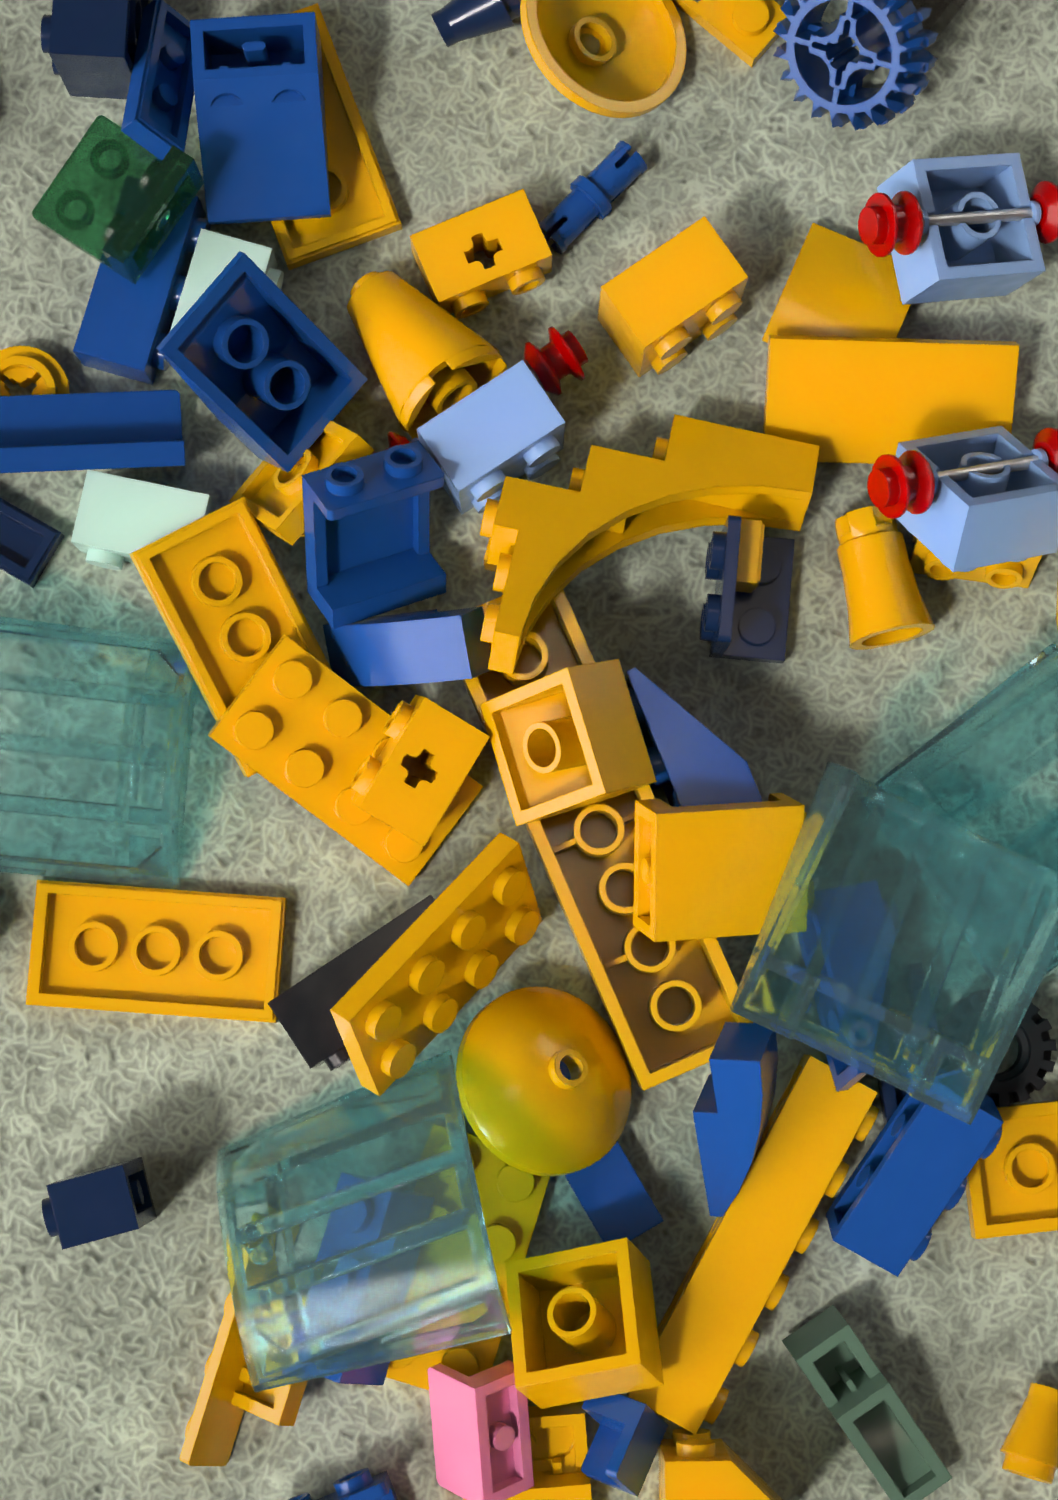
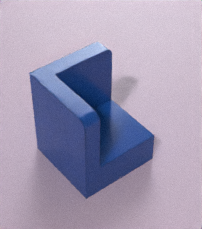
[581,1394,668,1497]

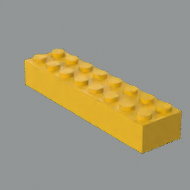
[463,590,754,1091]

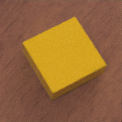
[736,519,765,593]

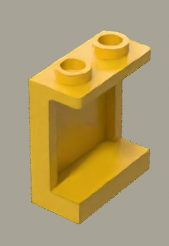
[633,793,811,942]

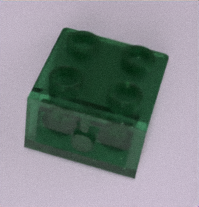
[32,115,204,284]

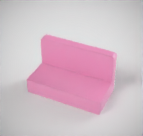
[428,1360,534,1500]

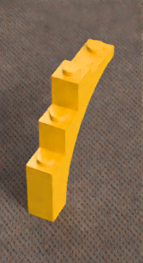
[480,414,820,675]

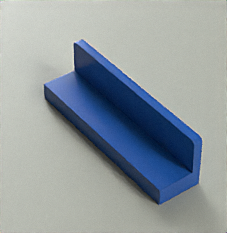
[0,390,185,473]

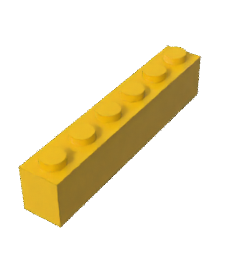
[627,1054,879,1435]

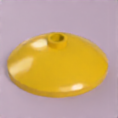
[520,0,687,118]
[456,986,632,1176]

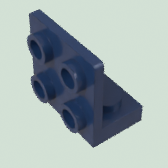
[700,515,795,664]

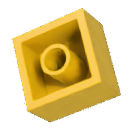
[597,216,748,377]
[505,1237,664,1409]

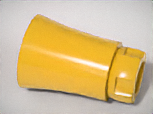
[835,506,935,650]

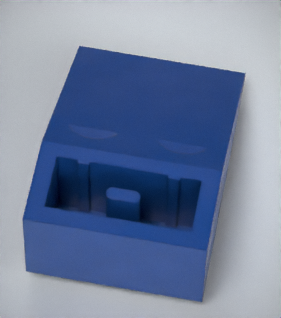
[190,12,331,225]
[625,667,763,807]

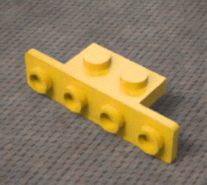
[180,1212,310,1466]

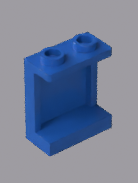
[302,440,446,629]

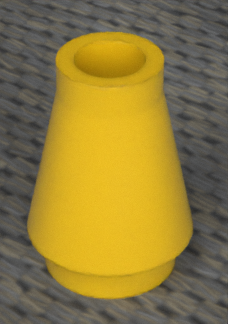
[1000,1383,1058,1484]

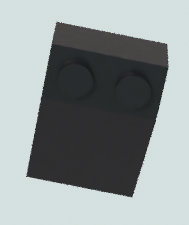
[268,895,435,1071]

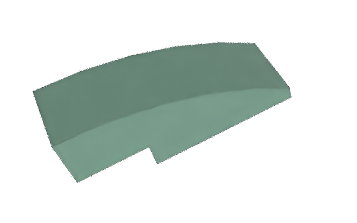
[782,1305,952,1500]

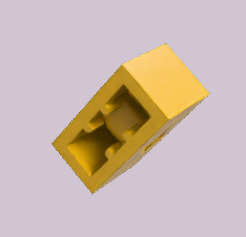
[410,189,552,319]
[350,695,490,847]

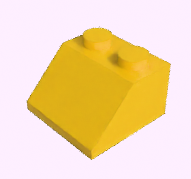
[479,658,657,826]
[658,1428,783,1500]

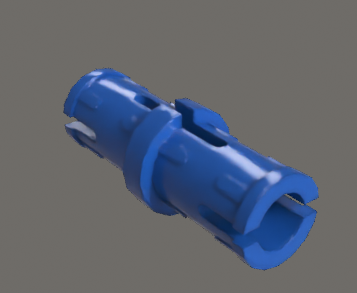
[538,140,647,254]

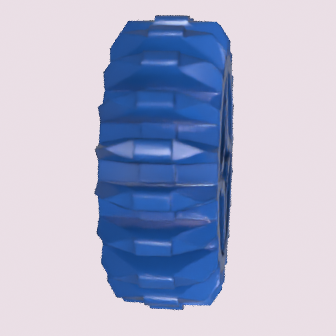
[773,0,939,131]

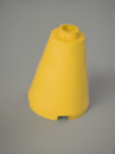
[347,271,507,440]

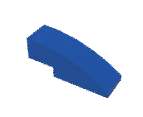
[323,606,491,686]
[693,1022,778,1217]

